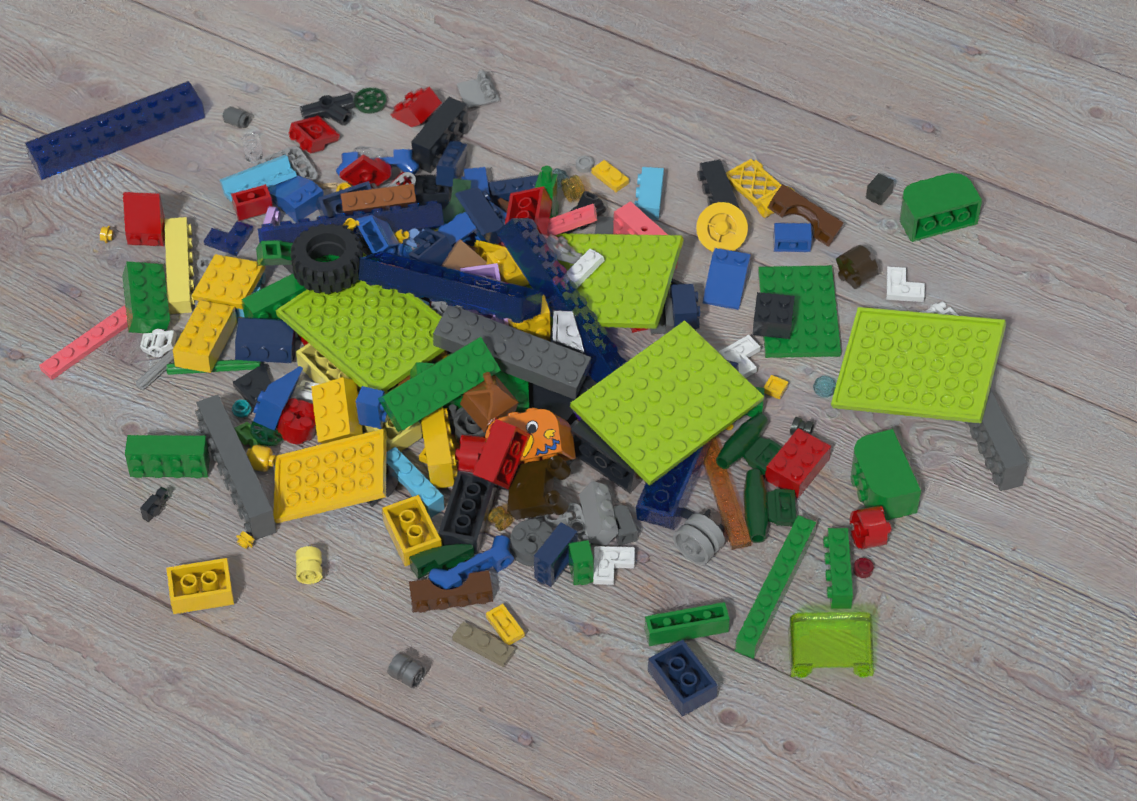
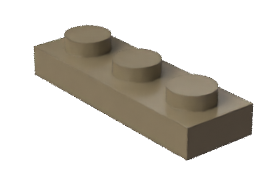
[452,621,515,667]

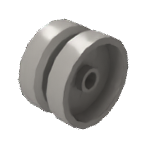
[673,513,725,565]

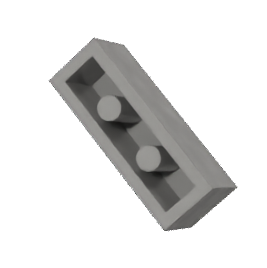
[579,481,618,546]

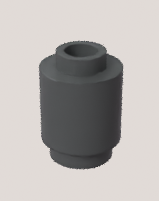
[223,106,250,128]

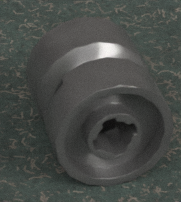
[388,651,427,689]

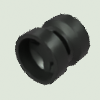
[790,416,815,435]

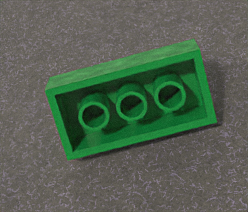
[122,261,170,334]
[125,435,210,478]

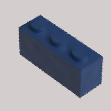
[436,141,467,187]

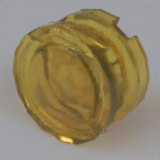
[561,174,585,203]

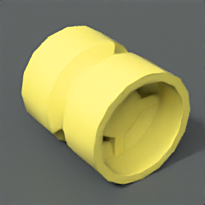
[296,546,322,584]

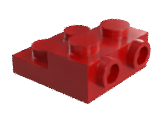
[289,116,340,154]
[340,154,391,189]

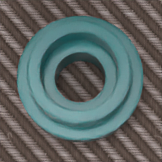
[232,399,251,418]

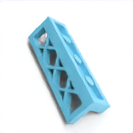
[220,155,297,202]

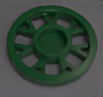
[354,87,387,114]
[250,421,284,446]

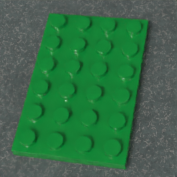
[758,265,841,358]

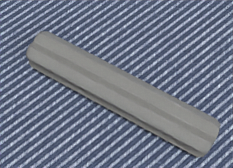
[136,349,174,390]

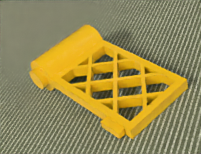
[726,159,795,218]

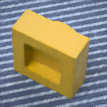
[763,375,788,400]

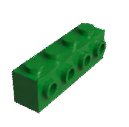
[823,528,853,609]
[644,602,730,646]

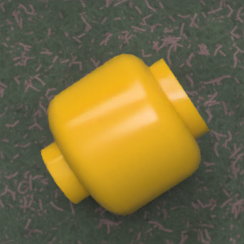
[246,445,276,472]

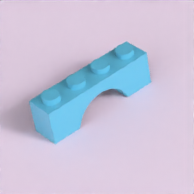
[386,447,444,519]

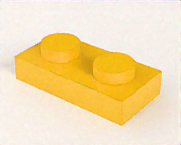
[591,160,629,192]
[486,604,525,645]

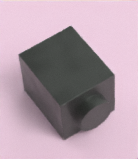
[866,173,894,206]

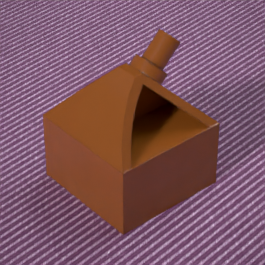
[460,372,519,433]

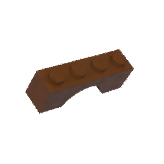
[767,184,844,247]
[409,571,493,613]

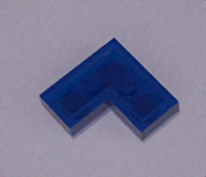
[204,221,254,256]

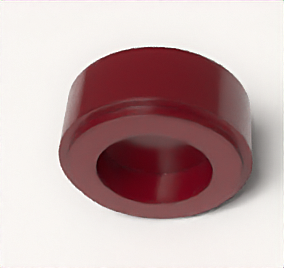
[853,558,874,578]

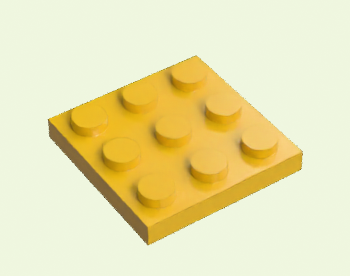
[192,254,266,309]

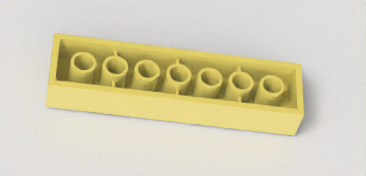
[296,343,422,452]

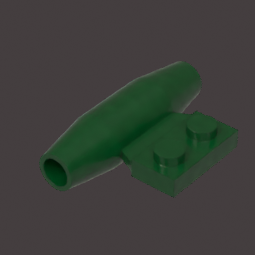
[716,413,782,476]
[743,469,796,543]

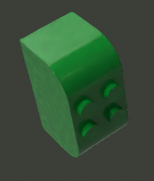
[899,173,982,242]
[850,429,921,520]

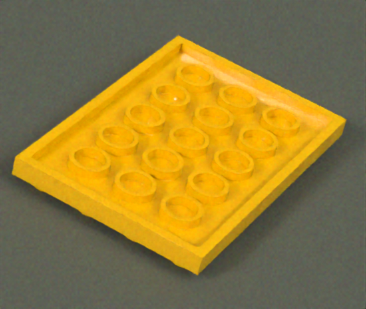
[273,429,387,524]

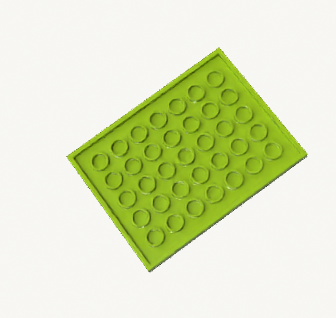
[523,234,684,329]
[276,253,445,393]
[831,307,1006,423]
[570,320,764,486]

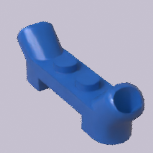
[336,149,419,176]
[428,535,514,590]

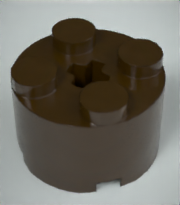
[836,245,878,289]

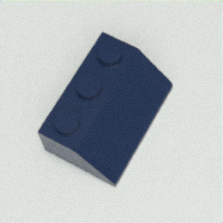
[488,174,539,206]
[316,181,379,227]
[455,187,506,245]
[235,317,296,364]

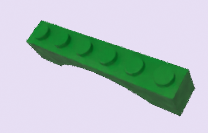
[256,240,328,266]

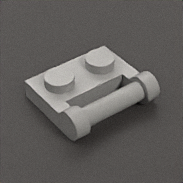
[539,234,583,264]

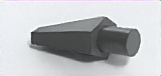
[447,404,458,434]

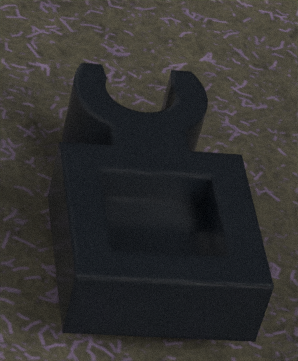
[140,487,169,522]

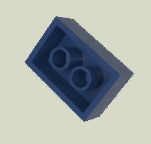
[648,640,718,717]

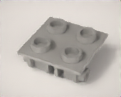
[456,70,500,108]

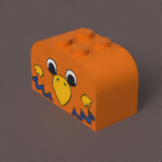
[485,408,576,464]

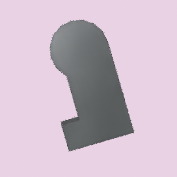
[613,505,638,546]

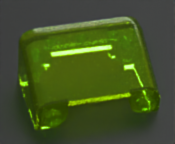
[788,612,874,678]

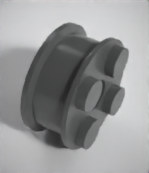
[510,519,553,567]

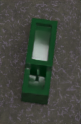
[409,544,474,579]

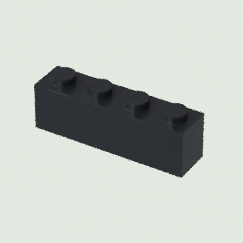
[697,159,740,209]

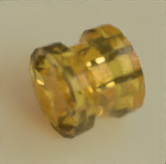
[488,506,513,531]

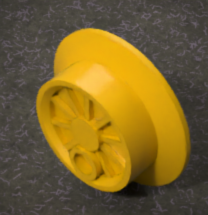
[696,202,748,252]

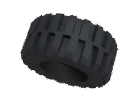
[290,223,364,294]

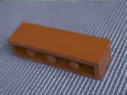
[341,184,417,215]

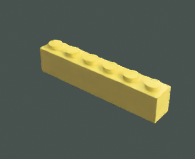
[165,217,195,315]

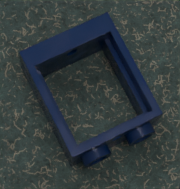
[534,522,578,587]

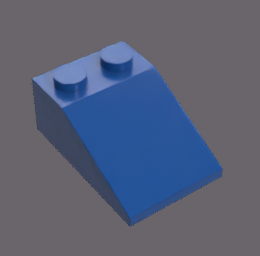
[268,175,324,223]
[703,248,751,310]
[253,366,303,430]

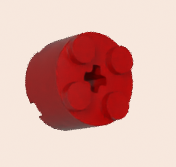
[277,398,316,444]
[455,434,488,473]
[850,506,891,549]

